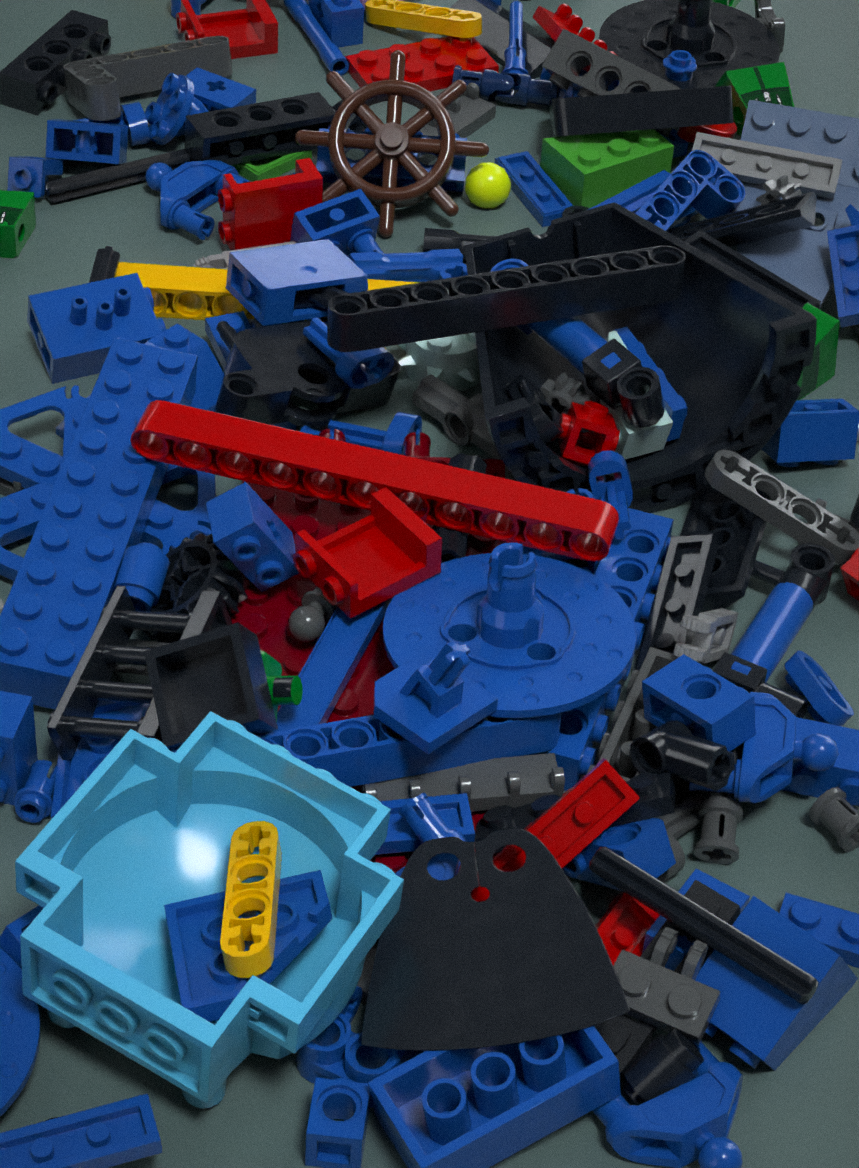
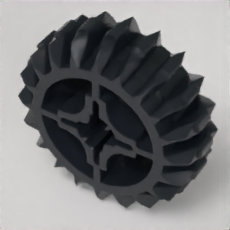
[143,533,251,643]

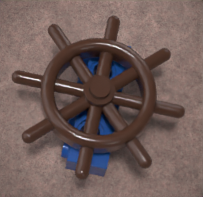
[295,50,489,238]

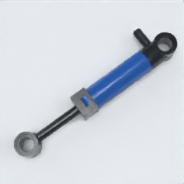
[672,543,835,804]

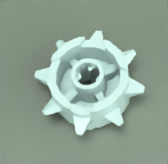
[398,332,480,392]

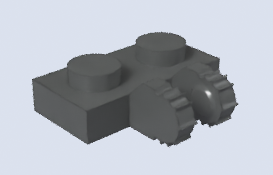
[614,927,720,1046]

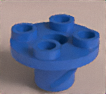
[145,73,209,145]

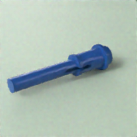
[502,1,528,90]

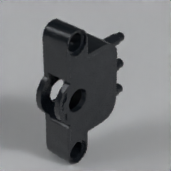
[214,318,401,428]

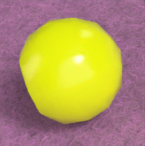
[465,162,511,209]

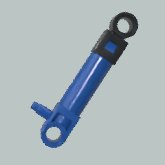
[490,259,665,428]

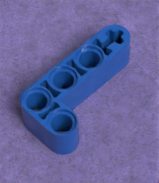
[635,150,745,231]

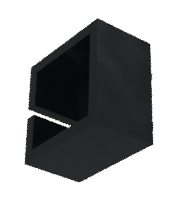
[144,622,278,750]

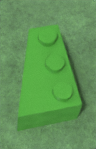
[540,129,674,208]

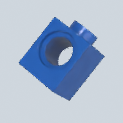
[305,1077,370,1168]

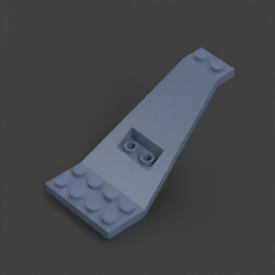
[735,99,859,309]

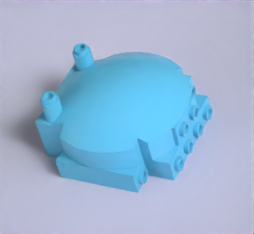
[15,711,404,1109]

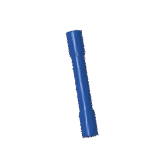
[284,0,349,76]

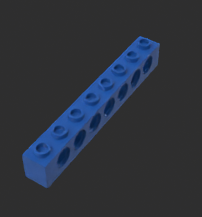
[524,508,674,791]

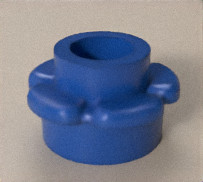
[663,50,697,81]

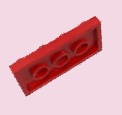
[345,36,499,91]

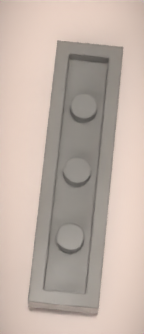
[692,132,842,199]

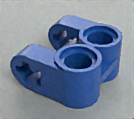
[296,986,423,1108]

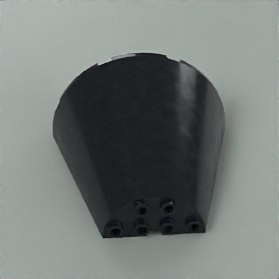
[464,202,817,513]

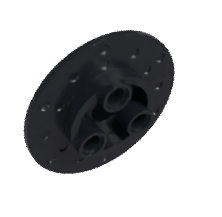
[599,0,780,89]

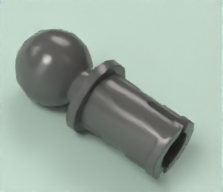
[288,586,337,642]

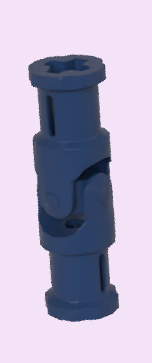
[452,65,559,106]

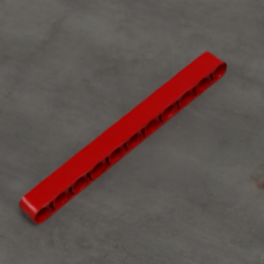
[130,400,619,561]

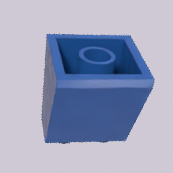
[695,896,858,1071]

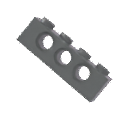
[542,29,680,137]

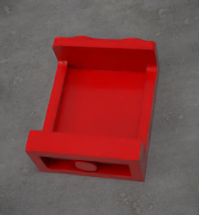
[176,0,278,59]
[218,158,323,250]
[293,487,442,619]

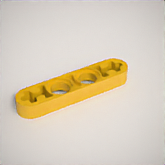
[365,0,482,38]
[220,821,282,978]

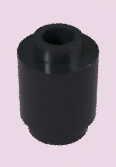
[623,1029,704,1105]

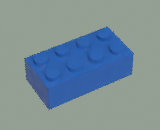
[368,1026,621,1168]

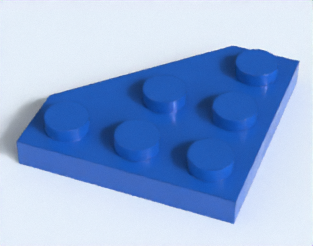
[164,870,332,1022]

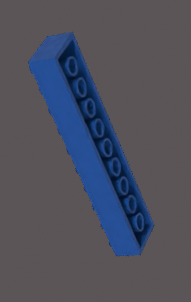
[0,337,198,710]

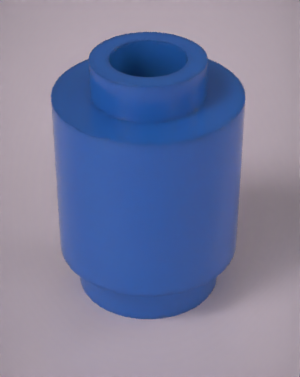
[113,542,170,612]

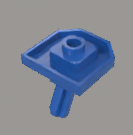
[374,641,498,754]

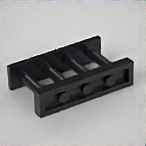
[47,586,232,761]

